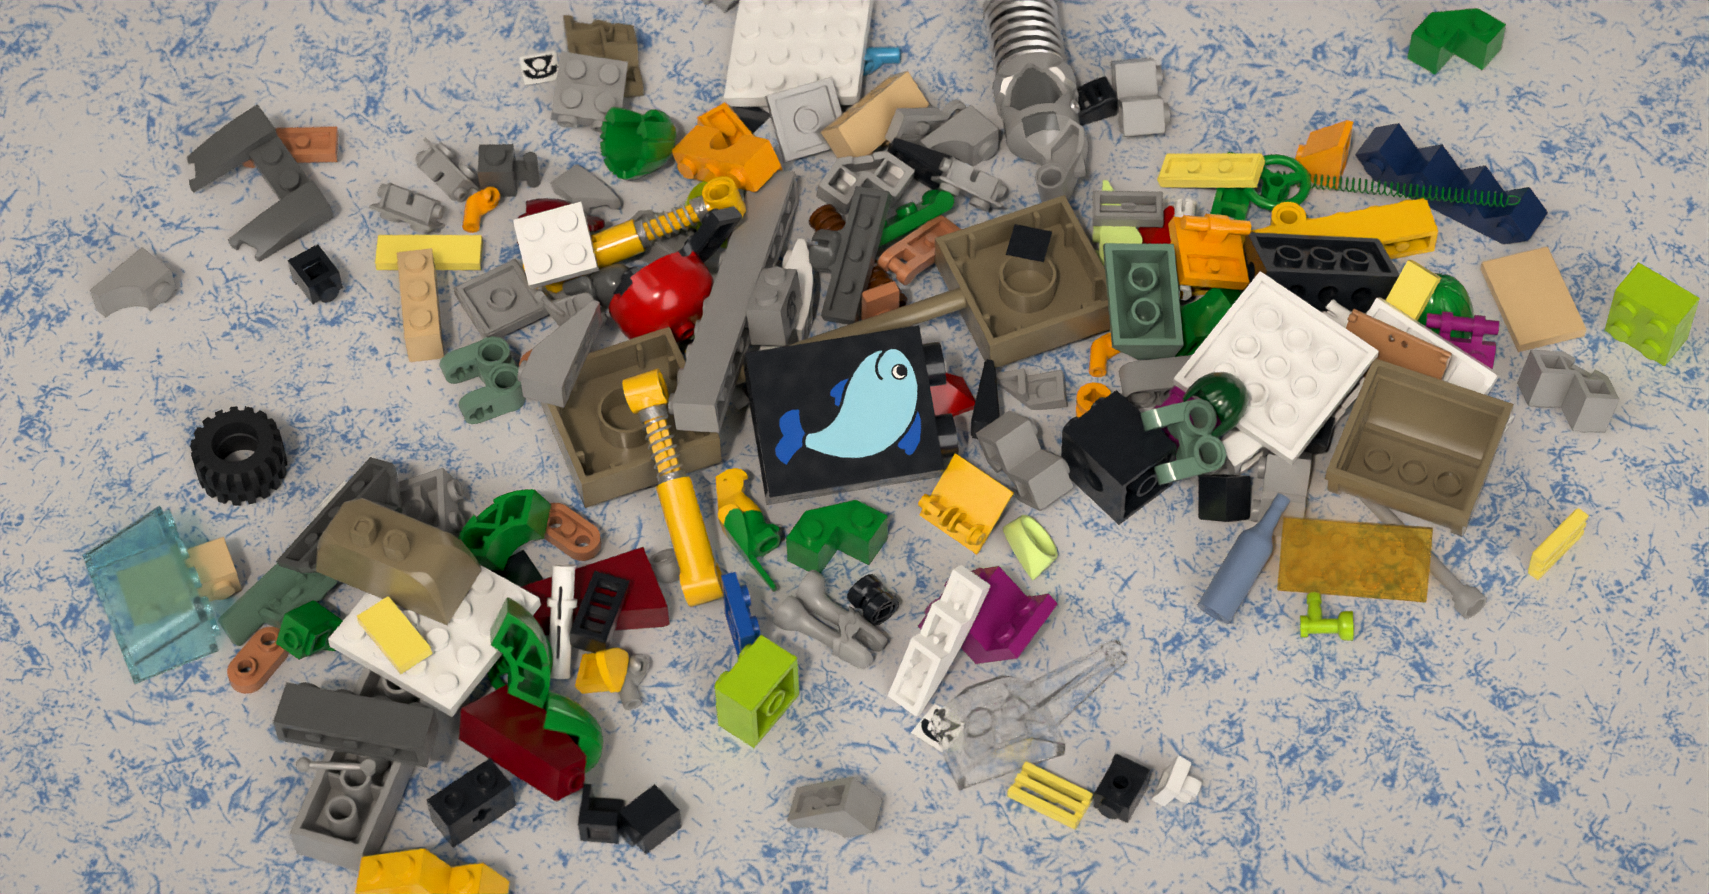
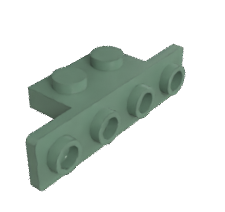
[218,563,338,646]

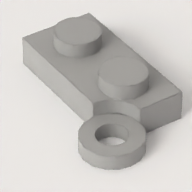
[885,99,966,144]

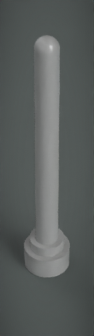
[1359,498,1487,619]

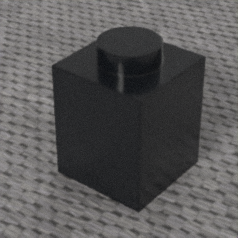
[619,784,681,855]

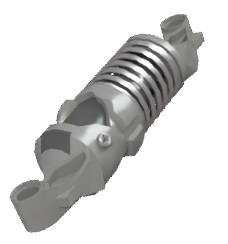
[983,0,1089,202]

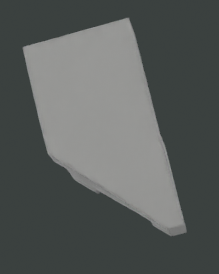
[550,164,621,214]
[996,368,1068,410]

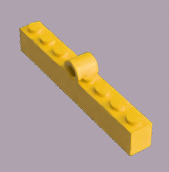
[1171,198,1438,299]

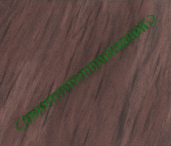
[1277,170,1521,208]

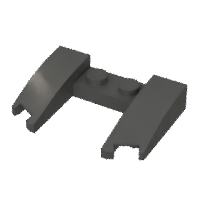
[187,104,334,262]

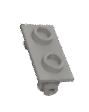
[415,137,481,202]
[931,157,1007,212]
[369,183,445,234]

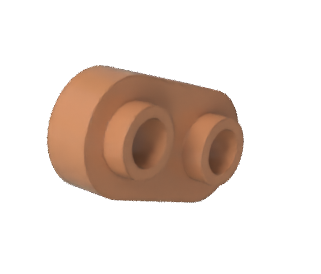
[544,503,601,561]
[227,627,289,694]

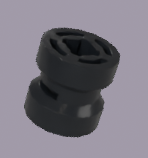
[847,574,899,626]

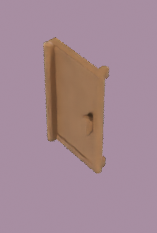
[1346,309,1452,380]

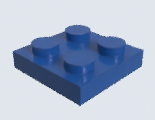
[721,572,761,657]

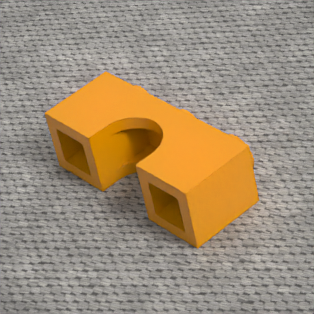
[671,125,781,192]

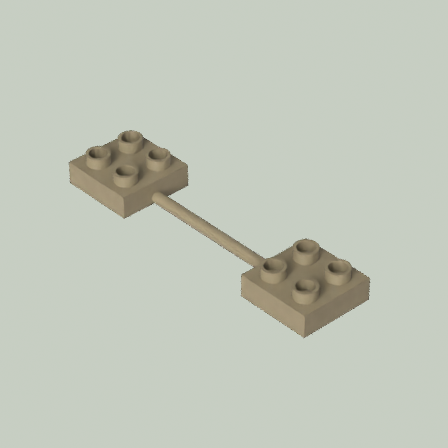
[539,195,1110,508]

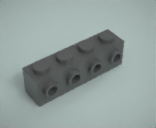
[273,682,439,768]

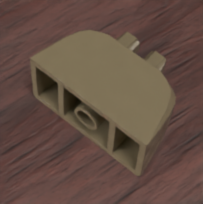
[316,498,481,625]

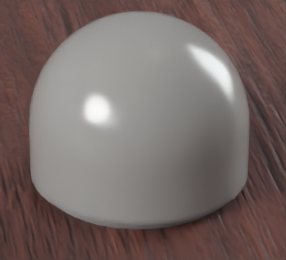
[649,548,680,583]

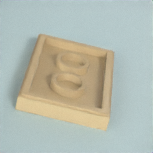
[1480,246,1586,352]

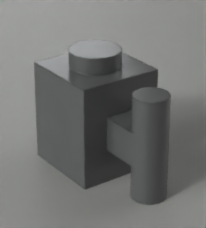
[478,144,541,197]

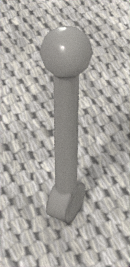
[296,757,377,776]

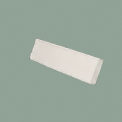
[888,565,991,717]

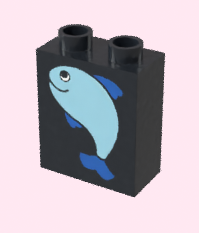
[743,325,959,505]

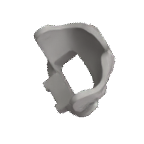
[535,286,608,329]

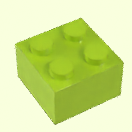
[1604,262,1700,367]
[714,635,799,748]

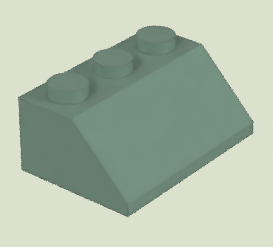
[1103,243,1184,360]

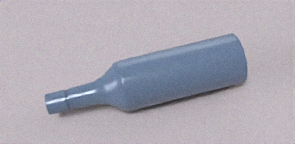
[1197,493,1290,624]

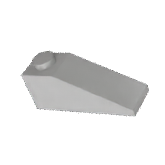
[517,300,602,408]

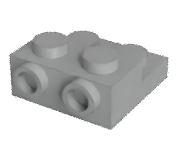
[551,51,628,133]
[398,468,465,538]

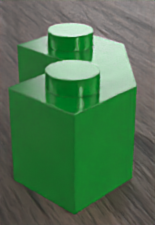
[1407,8,1506,75]
[786,500,888,573]

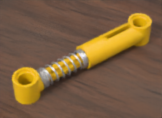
[523,176,746,293]
[622,368,723,607]

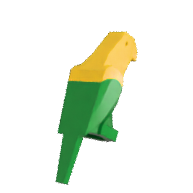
[715,468,780,592]

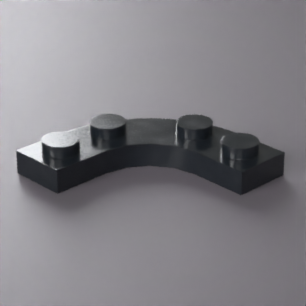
[613,206,743,296]

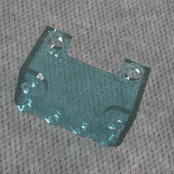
[82,505,221,685]

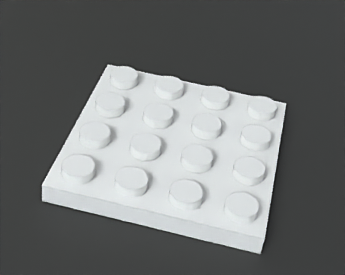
[724,0,873,107]
[1173,271,1379,465]
[328,565,541,717]

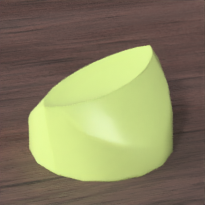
[1003,515,1058,580]

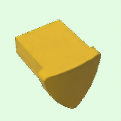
[575,648,629,694]

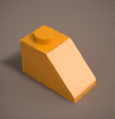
[1295,120,1354,189]

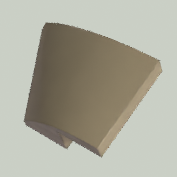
[563,15,644,98]

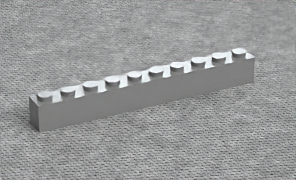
[668,171,799,433]

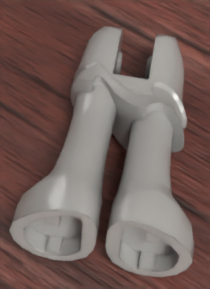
[773,569,887,668]

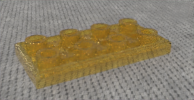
[1277,516,1433,602]

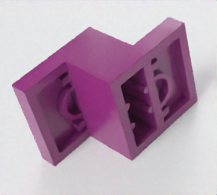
[918,566,1058,664]

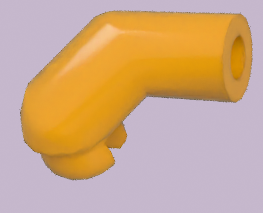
[462,186,501,233]
[1089,332,1120,377]

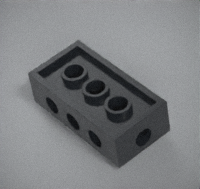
[1243,232,1399,313]

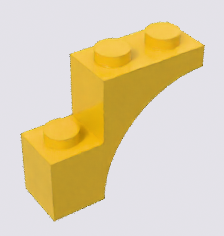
[355,848,510,894]

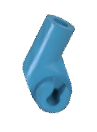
[863,47,901,76]

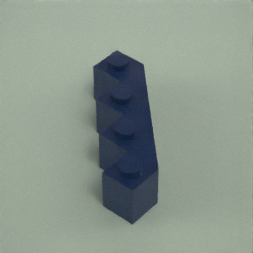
[1355,123,1548,245]

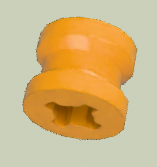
[1075,382,1111,418]

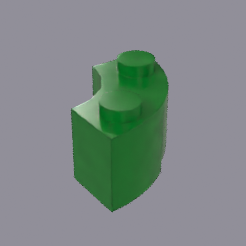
[1175,288,1241,357]
[458,489,551,571]
[490,597,550,708]

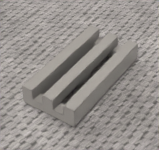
[1092,191,1163,227]

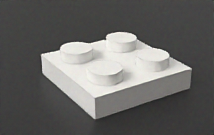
[513,202,599,289]

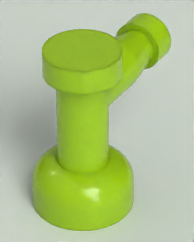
[1300,592,1354,641]

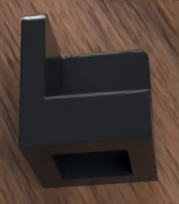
[1198,474,1250,522]
[578,784,624,844]

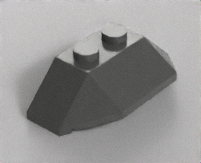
[276,457,403,573]

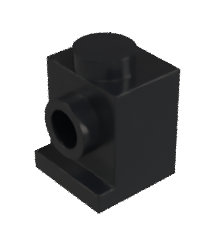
[288,244,343,304]
[1093,753,1150,823]

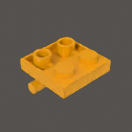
[1168,214,1251,290]

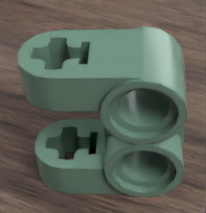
[439,336,526,424]
[1140,399,1226,485]

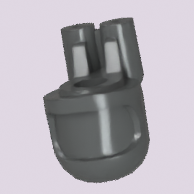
[562,264,629,307]

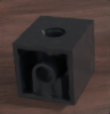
[1061,390,1177,525]

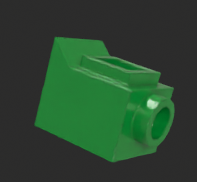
[276,600,343,660]

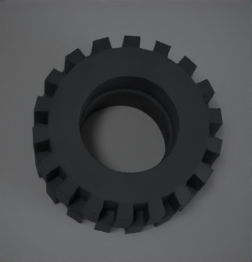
[190,406,288,506]

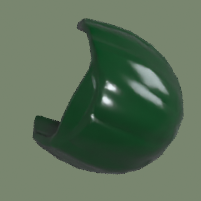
[1183,372,1248,438]

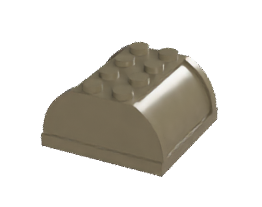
[1325,359,1514,537]

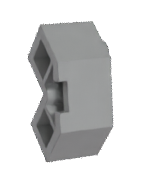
[1110,57,1170,136]
[816,151,915,216]
[1517,350,1620,433]
[976,411,1073,511]
[1251,450,1312,539]

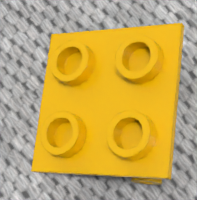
[918,453,1014,555]

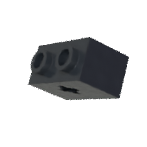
[427,758,516,848]

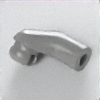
[618,654,649,710]

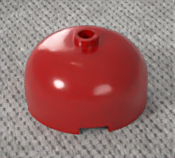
[608,251,714,343]

